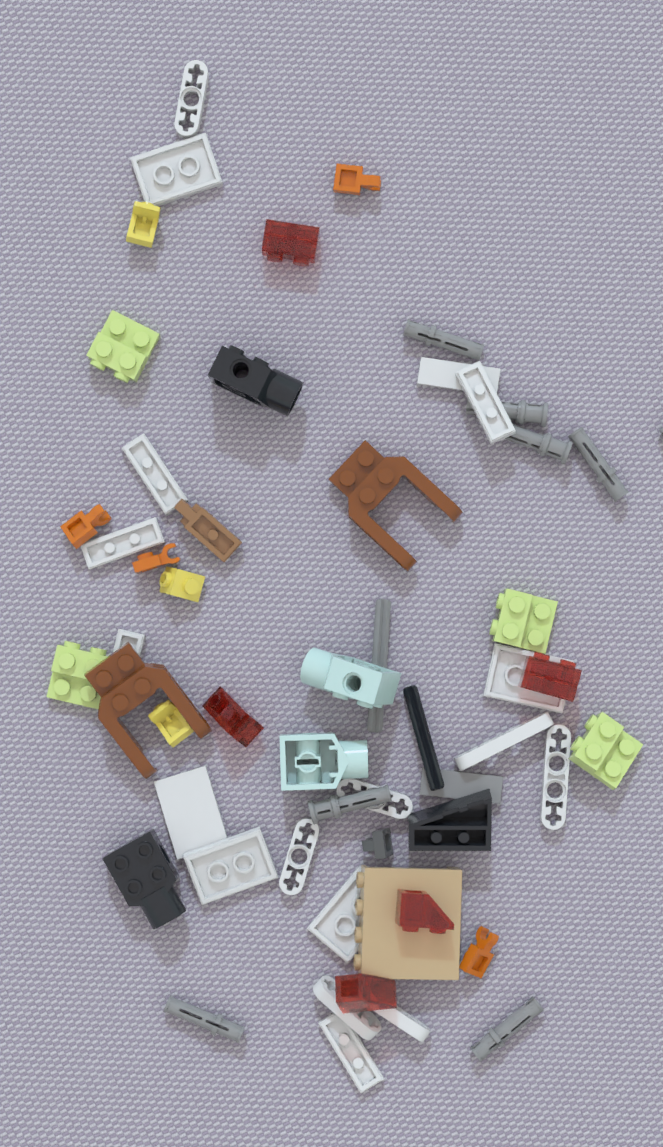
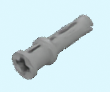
[466,399,548,427]
[505,424,573,465]
[308,785,392,824]

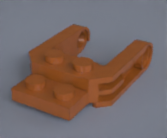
[328,440,463,572]
[84,642,212,779]

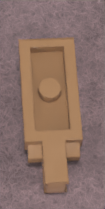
[174,498,242,562]

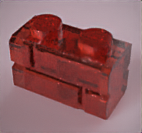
[262,219,320,267]
[518,652,582,702]

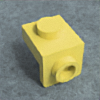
[126,201,161,248]
[159,566,205,602]
[148,700,194,748]

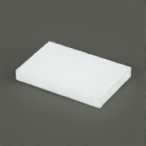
[130,132,223,206]
[483,643,574,713]
[154,765,228,859]
[183,826,278,905]
[307,865,361,963]

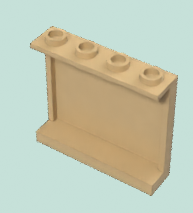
[353,865,462,980]

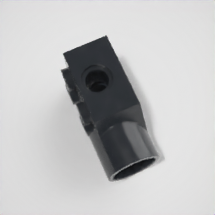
[208,345,304,417]
[102,829,186,930]

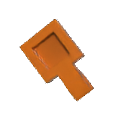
[333,163,381,195]
[60,504,112,549]
[132,543,181,574]
[459,926,499,979]

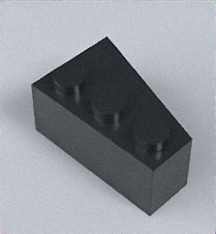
[408,789,492,851]

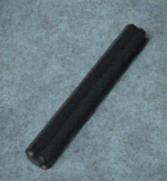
[403,685,444,791]

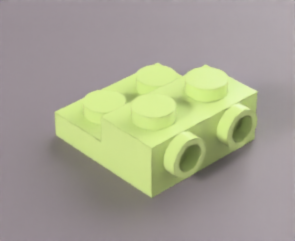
[86,310,161,383]
[489,588,558,654]
[46,641,108,709]
[568,712,643,790]

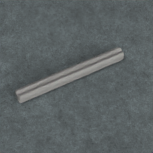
[367,599,391,733]

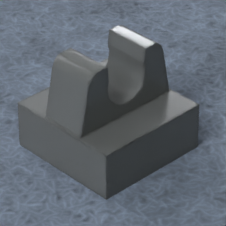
[362,827,393,859]

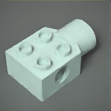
[300,647,402,709]
[279,732,368,791]

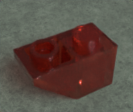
[202,686,264,747]
[395,889,454,934]
[335,973,397,1014]

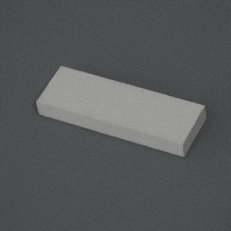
[419,767,503,804]

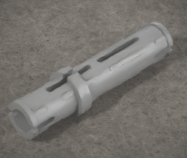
[403,319,484,361]
[568,427,629,502]
[163,996,245,1043]
[470,996,544,1062]

